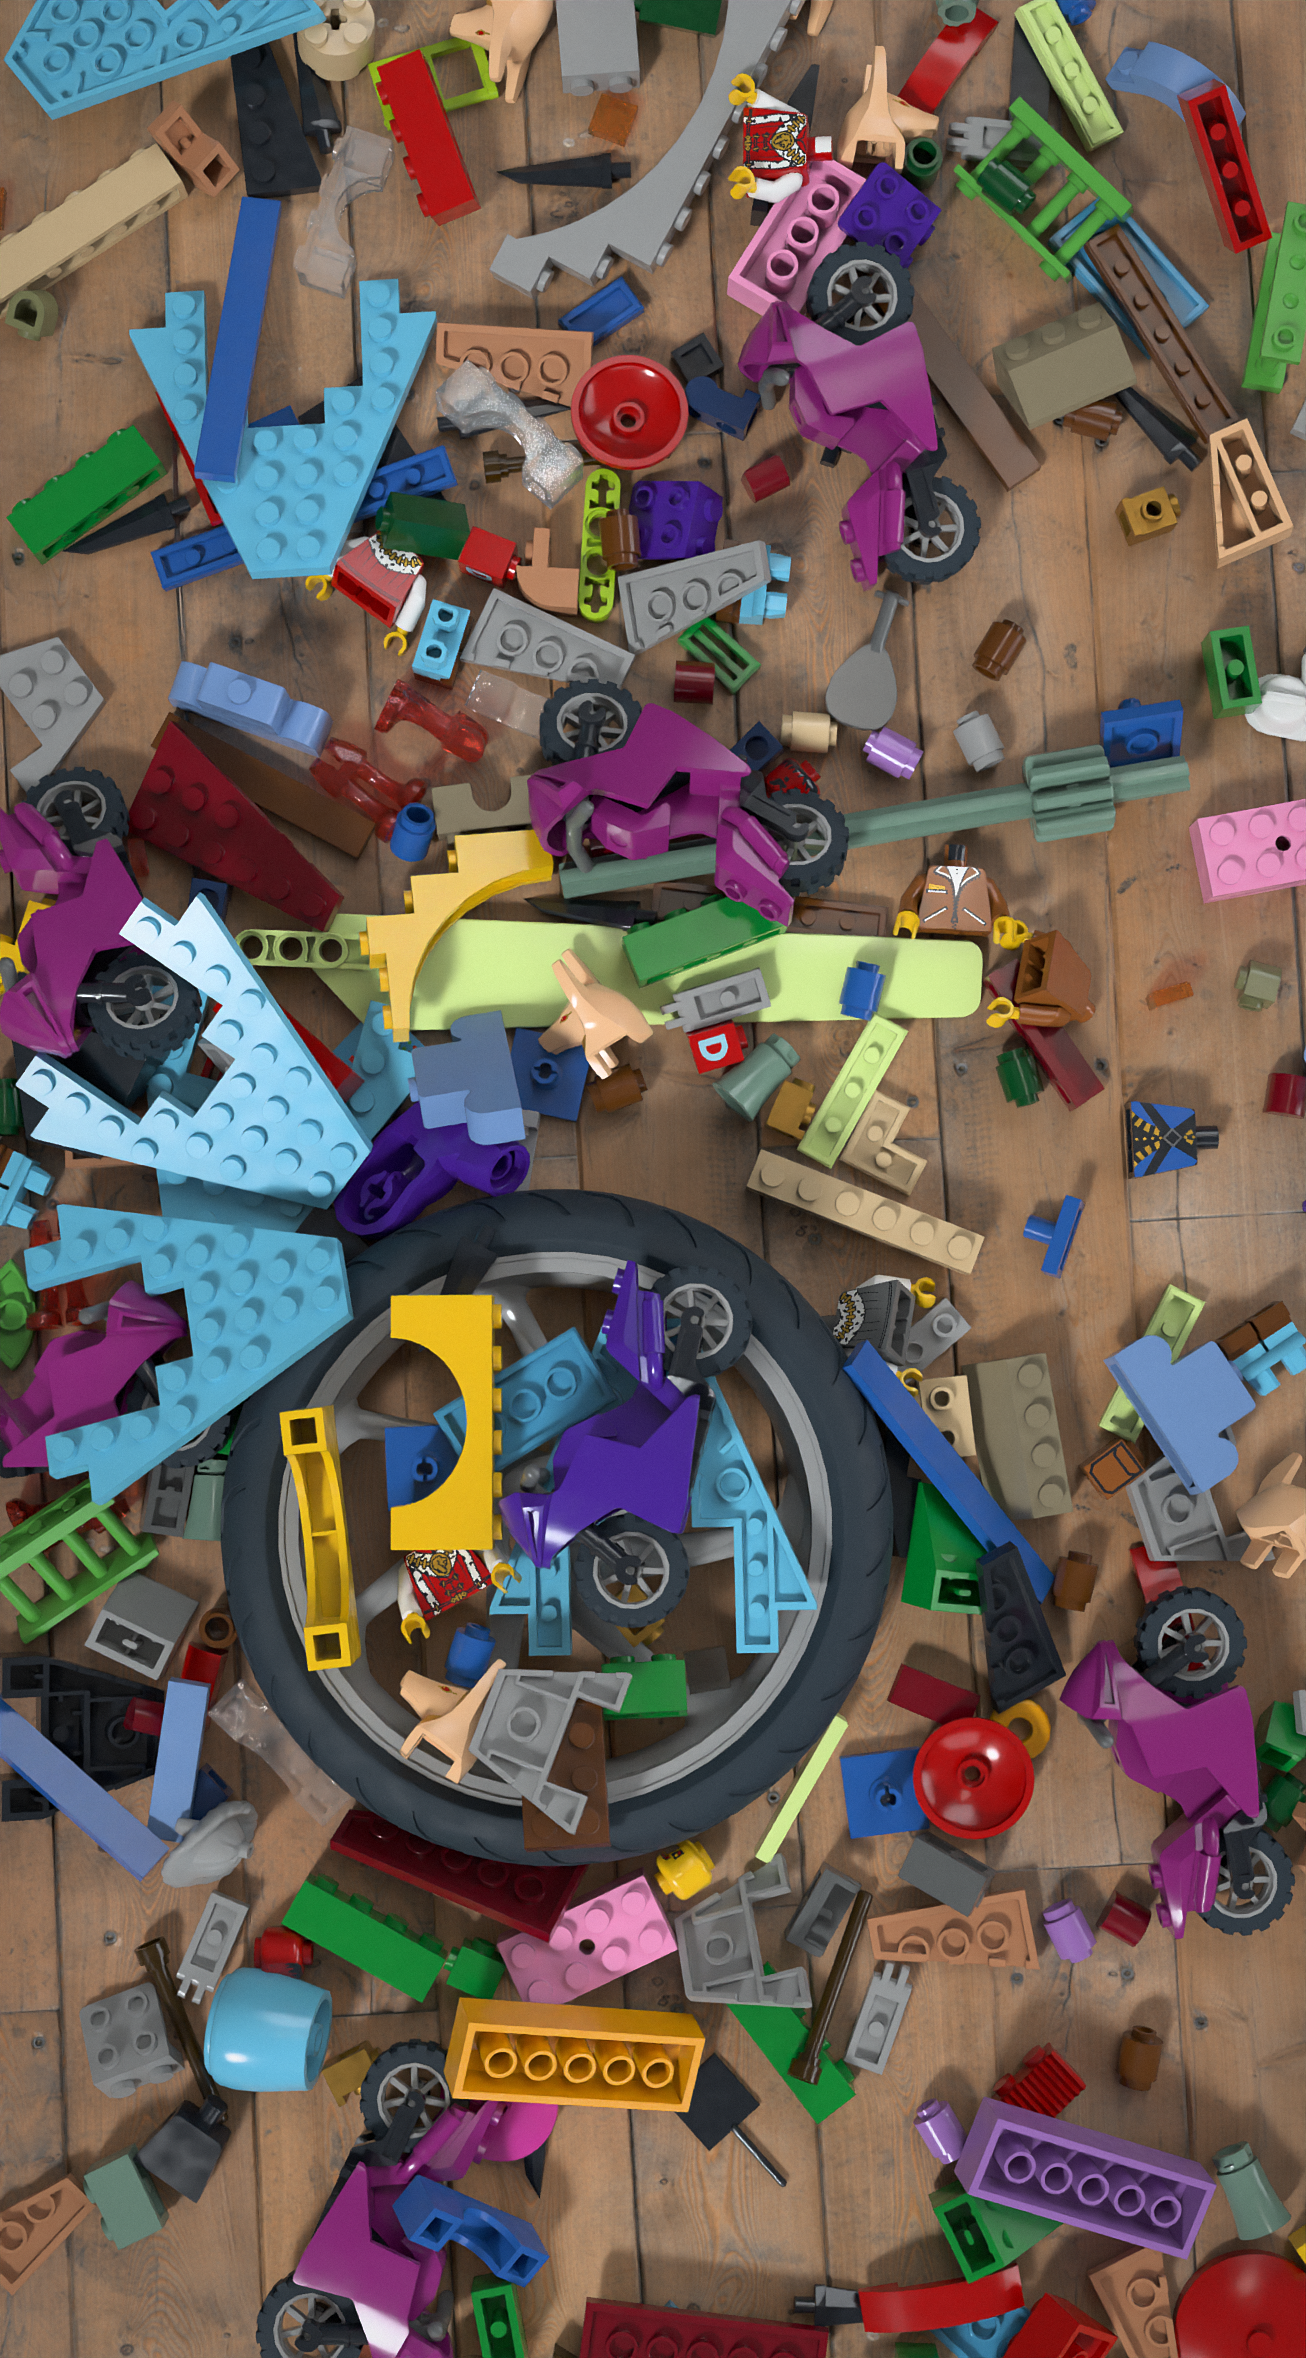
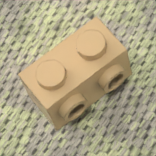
[913,1375,976,1457]

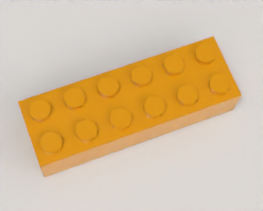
[443,1997,705,2112]

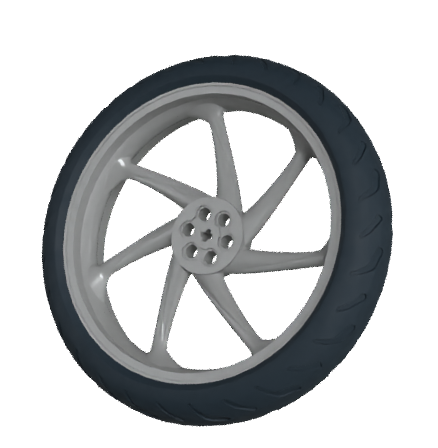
[221,1189,893,1866]

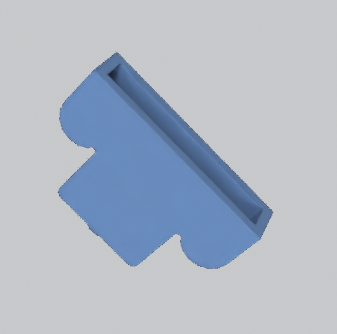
[168,661,333,758]
[407,1010,526,1145]
[1103,1335,1255,1495]

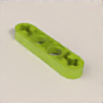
[578,468,621,623]

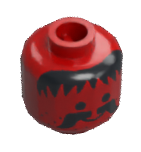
[764,758,821,798]
[254,1926,314,1979]

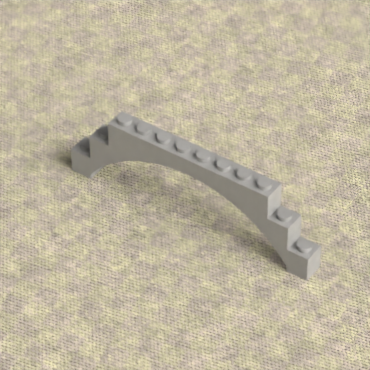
[489,0,805,300]

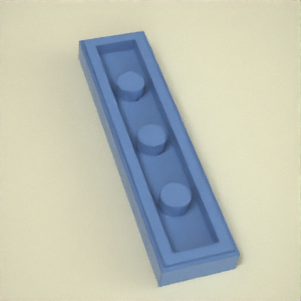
[147,1677,211,1843]

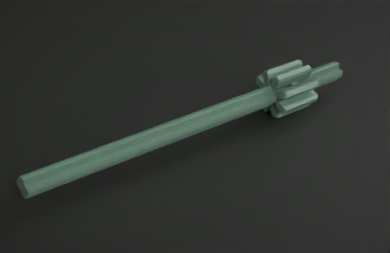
[559,744,1190,899]

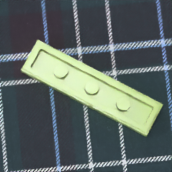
[1014,0,1124,153]
[796,1012,908,1169]
[1097,1284,1205,1444]
[754,1713,848,1864]

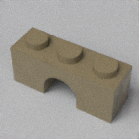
[431,774,534,846]

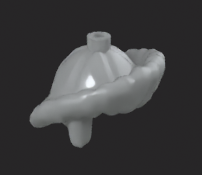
[161,1800,258,1888]

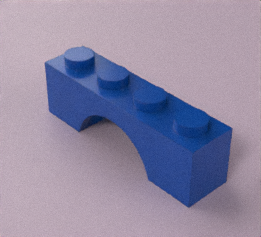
[392,2174,550,2288]

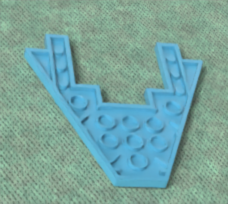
[4,0,327,120]
[129,279,437,579]
[16,892,373,1210]
[146,985,415,1233]
[24,1204,354,1505]
[490,1318,817,1656]

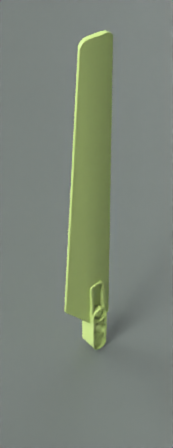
[235,913,983,1031]

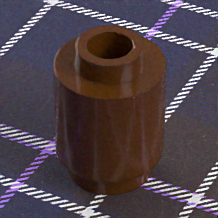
[1062,399,1123,441]
[599,509,641,571]
[972,619,1027,681]
[586,1064,648,1114]
[1051,1550,1099,1612]
[199,1604,238,1648]
[1116,2025,1163,2091]

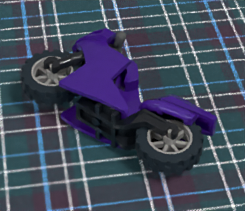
[498,1260,752,1628]

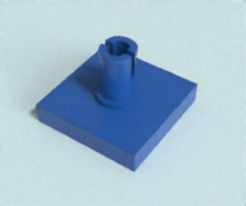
[1099,698,1183,768]
[510,1027,590,1122]
[385,1425,459,1511]
[839,1746,930,1839]

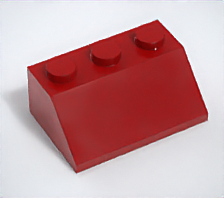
[1002,2292,1118,2358]

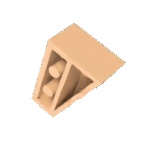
[1208,418,1294,569]

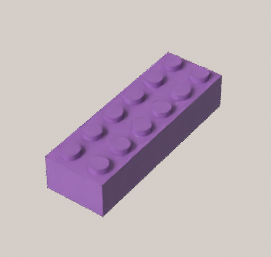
[954,2097,1217,2260]

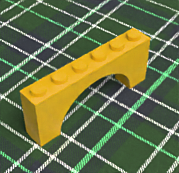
[391,1295,503,1550]
[279,1405,362,1671]

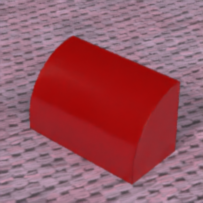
[180,1641,229,1733]

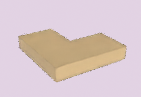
[839,1090,927,1196]

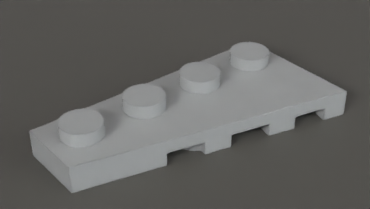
[618,540,771,656]
[460,588,635,689]

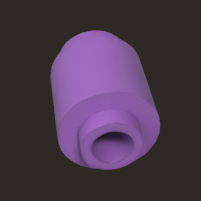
[862,726,924,779]
[1042,1898,1097,1963]
[913,2098,968,2164]

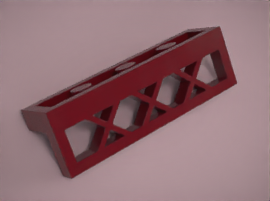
[982,958,1105,1112]

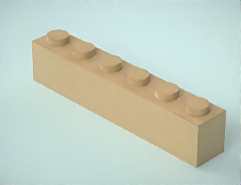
[0,143,188,319]
[745,1149,985,1275]

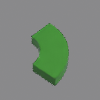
[0,1259,38,1371]

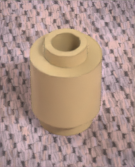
[780,711,837,753]

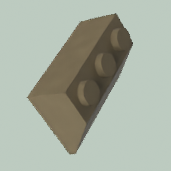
[992,302,1137,430]

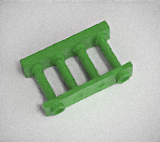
[953,96,1134,284]
[1241,201,1306,394]
[0,1478,160,1644]

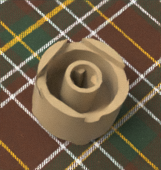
[297,0,375,81]

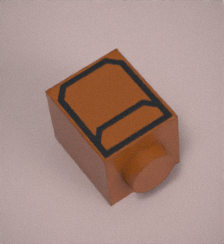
[1078,1438,1146,1500]

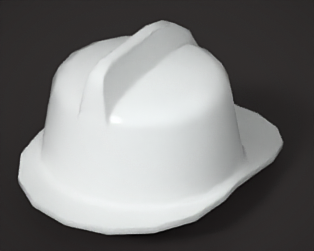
[1244,674,1306,741]

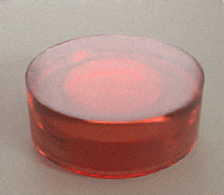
[127,837,150,878]

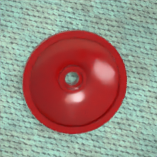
[571,355,688,470]
[913,1717,1035,1839]

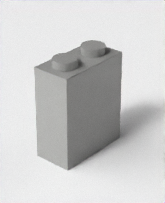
[556,0,640,96]

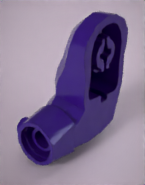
[333,1101,530,1241]

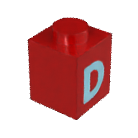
[458,526,522,589]
[686,1019,749,1074]

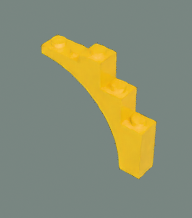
[359,830,554,1043]

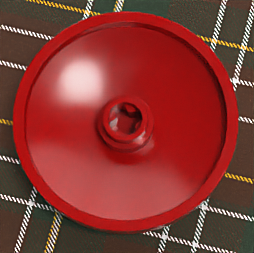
[1172,2249,1306,2358]

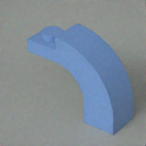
[1105,41,1246,126]

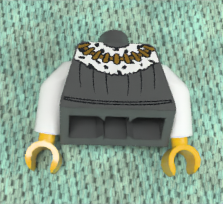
[821,1275,936,1397]

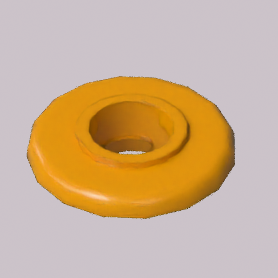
[989,1698,1051,1759]

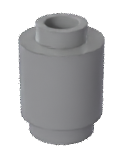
[953,710,1005,773]

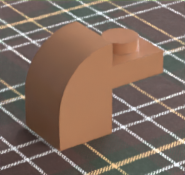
[147,100,240,198]
[516,527,580,618]

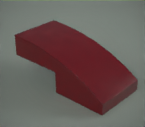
[887,1663,981,1724]

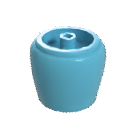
[204,1967,332,2092]

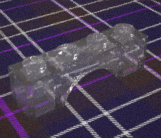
[293,125,395,299]
[435,359,583,510]
[207,1678,352,1827]

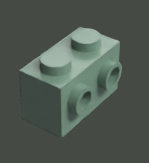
[83,2143,169,2250]

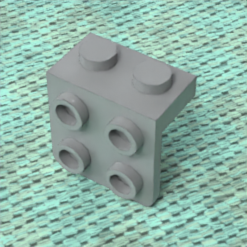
[79,1982,185,2098]

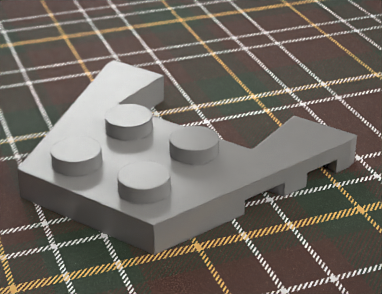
[0,637,107,793]
[1125,1426,1275,1561]
[468,1669,633,1835]
[674,1853,813,2008]

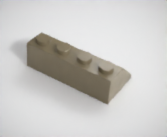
[961,1353,1073,1521]

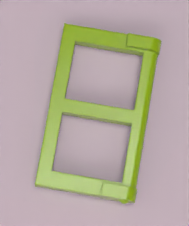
[367,37,499,131]

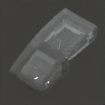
[465,670,548,740]

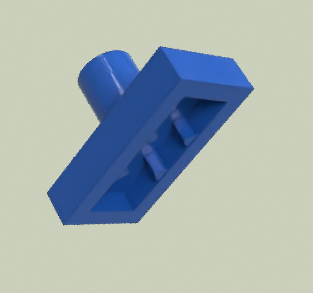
[1023,1195,1085,1279]

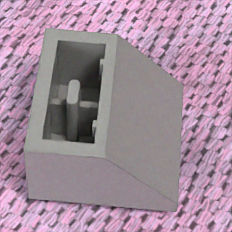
[84,1571,200,1680]

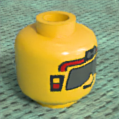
[653,1839,715,1900]

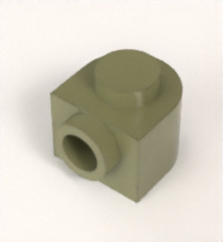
[5,289,59,341]
[1234,960,1282,1012]

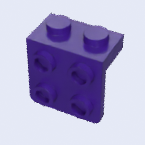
[838,162,942,269]
[629,481,723,561]

